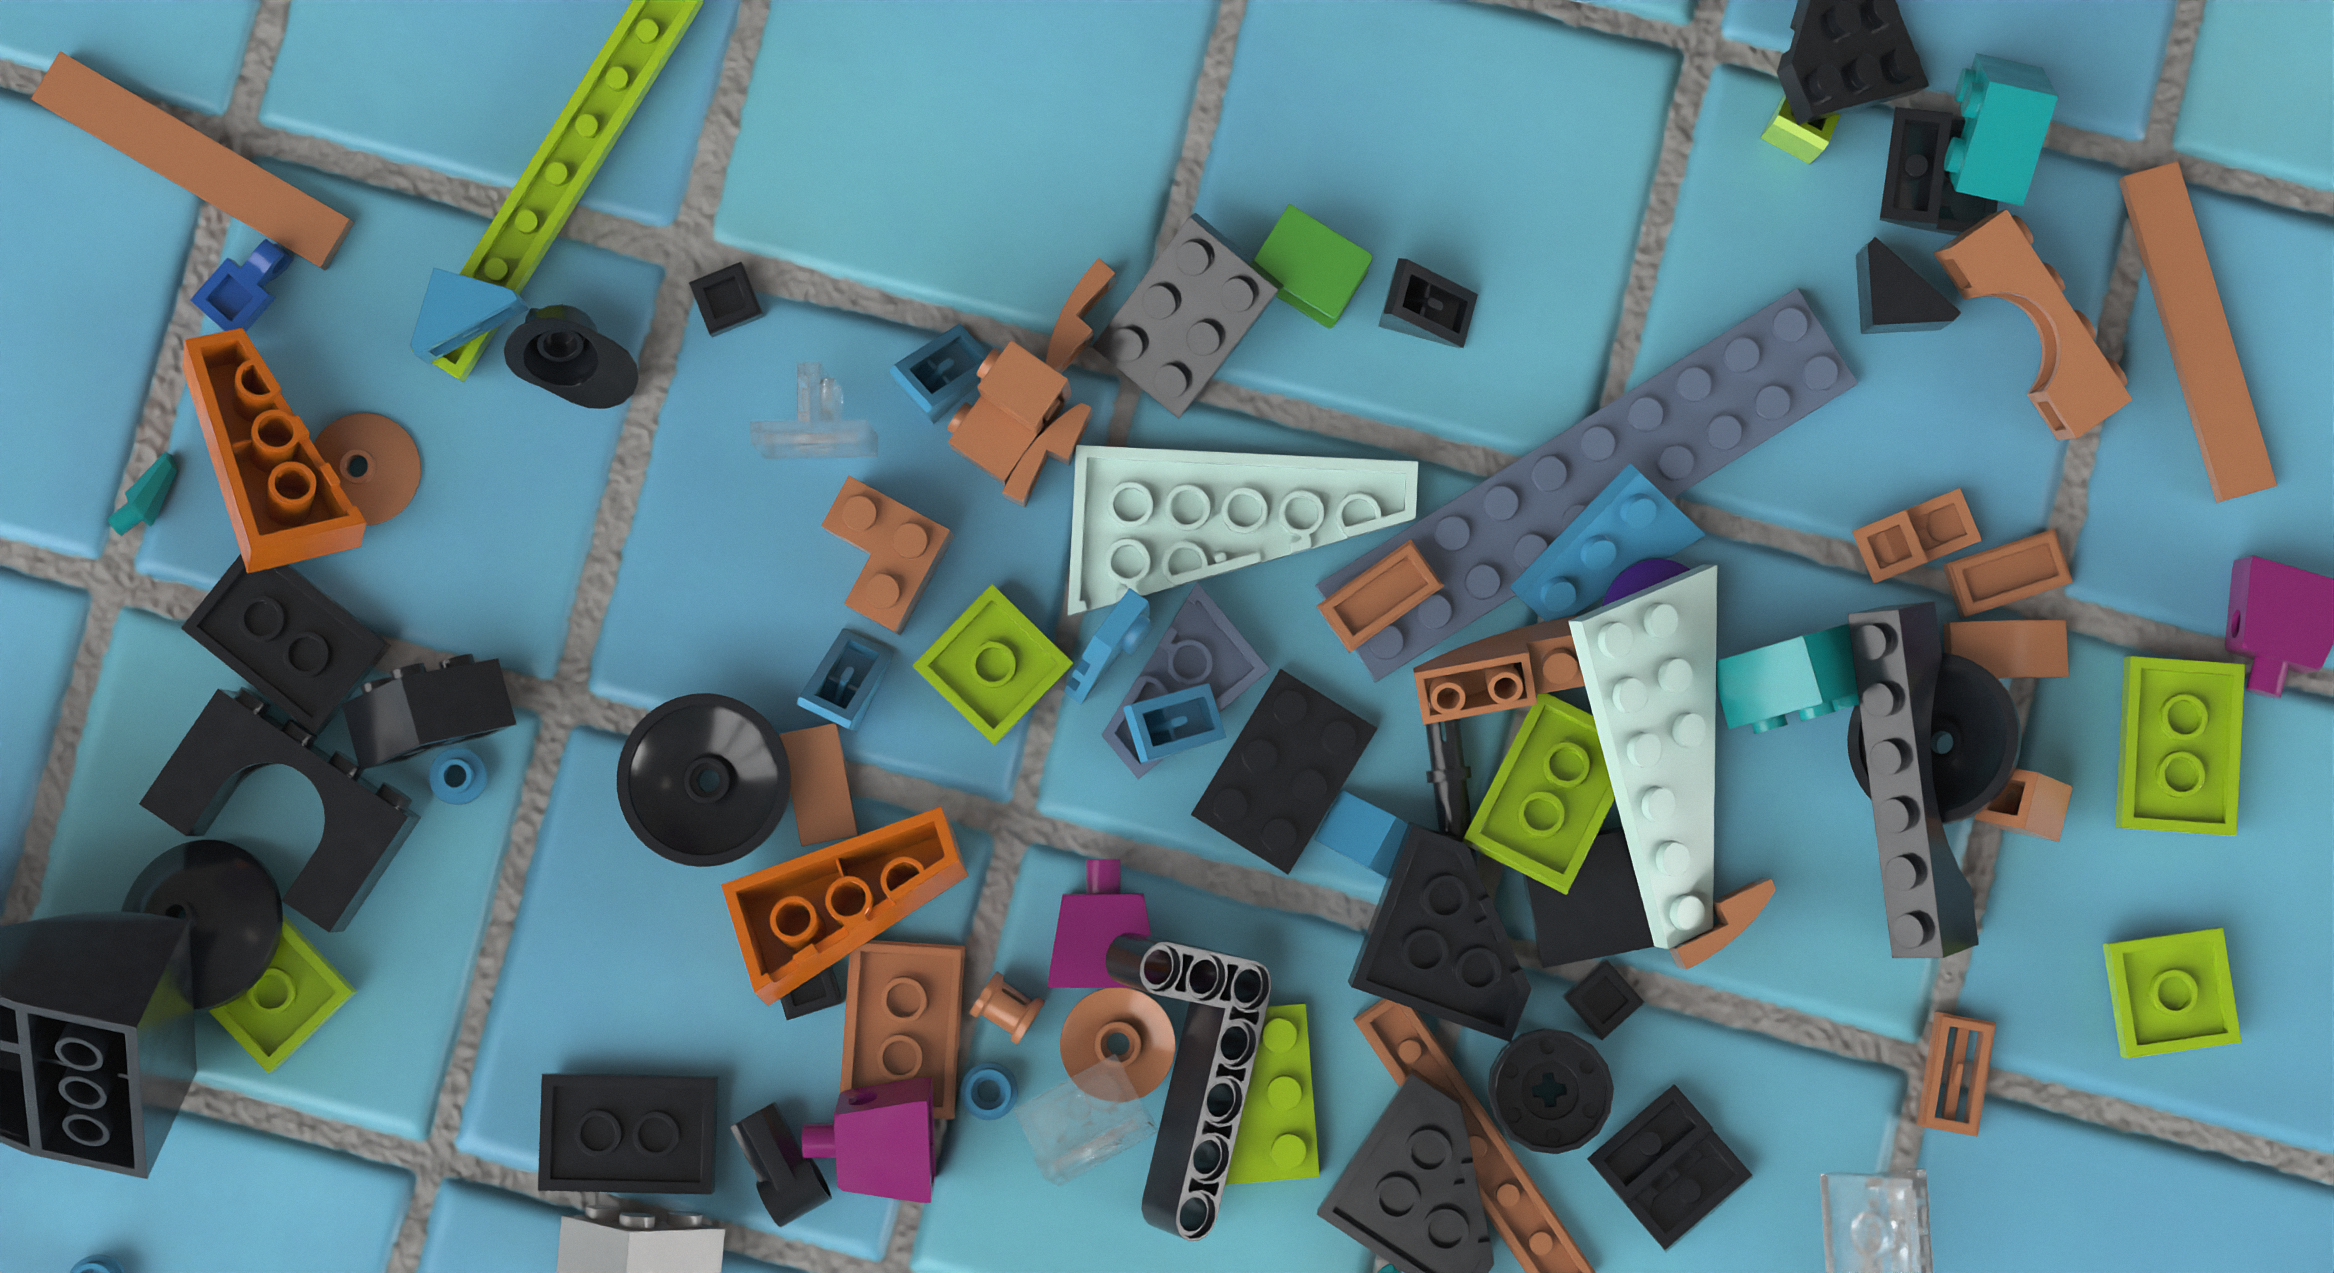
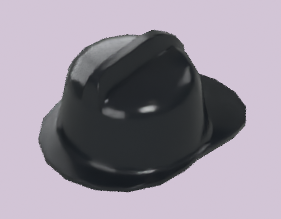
[504,304,639,409]

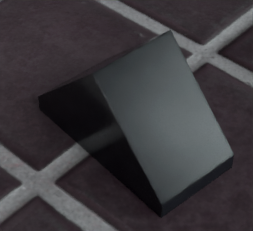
[1856,237,1961,334]
[1378,258,1478,348]

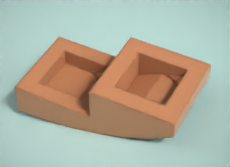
[1045,258,1116,374]
[1002,402,1093,507]
[1852,488,1982,584]
[1943,620,2069,679]
[1669,878,1776,970]

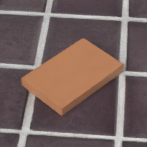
[840,940,966,1119]

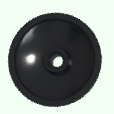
[1847,653,2021,825]
[617,693,791,867]
[121,840,283,1012]

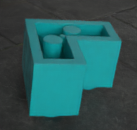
[1944,53,2059,206]
[1716,623,1859,734]

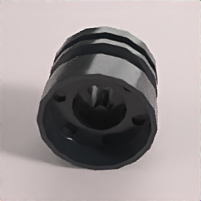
[1487,1028,1614,1154]

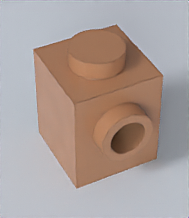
[1974,769,2073,842]

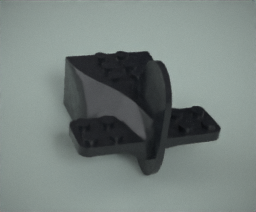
[0,911,197,1179]

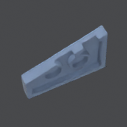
[1102,582,1270,780]

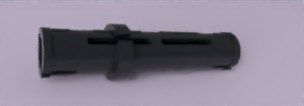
[1425,718,1478,871]

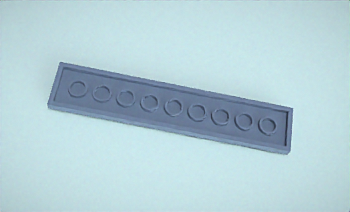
[1315,288,1858,682]

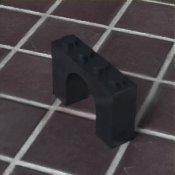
[139,687,421,933]

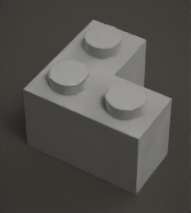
[556,1205,725,1273]

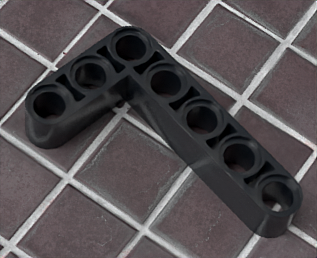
[1105,932,1272,1241]

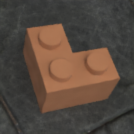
[947,340,1072,486]
[821,476,955,636]

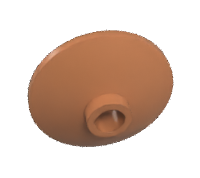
[313,413,421,526]
[1060,988,1175,1103]

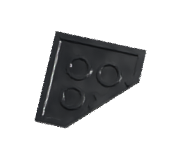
[1777,0,1929,125]
[1348,821,1532,1042]
[1316,1068,1494,1273]

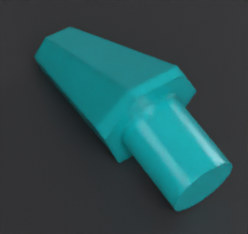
[107,451,177,536]

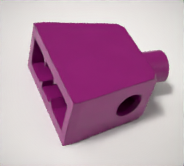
[2225,555,2334,699]
[1048,859,1151,988]
[802,1077,936,1203]

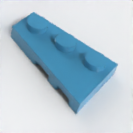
[1510,463,1706,621]
[1063,588,1152,705]

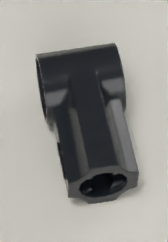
[730,1102,832,1227]

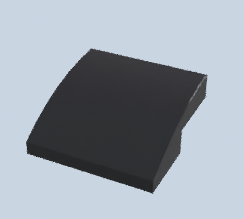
[1879,107,1998,236]
[1523,826,1655,968]
[1587,1084,1753,1252]

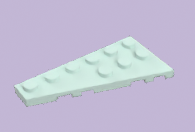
[1068,445,1418,617]
[1568,564,1717,949]

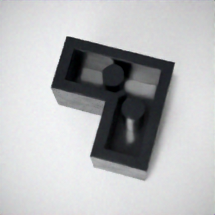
[342,654,516,770]

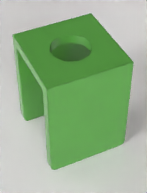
[1254,203,1373,329]

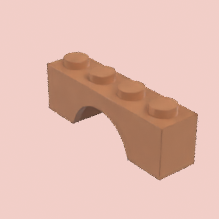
[1933,209,2133,441]

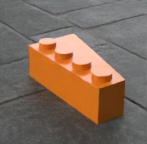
[182,328,367,574]
[721,807,969,1006]

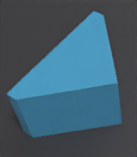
[410,268,528,364]
[889,323,988,424]
[797,628,894,732]
[1123,683,1227,765]
[1314,790,1408,880]

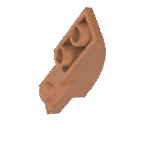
[1413,615,1585,725]

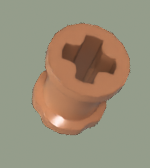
[970,971,1046,1045]

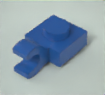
[190,239,294,332]

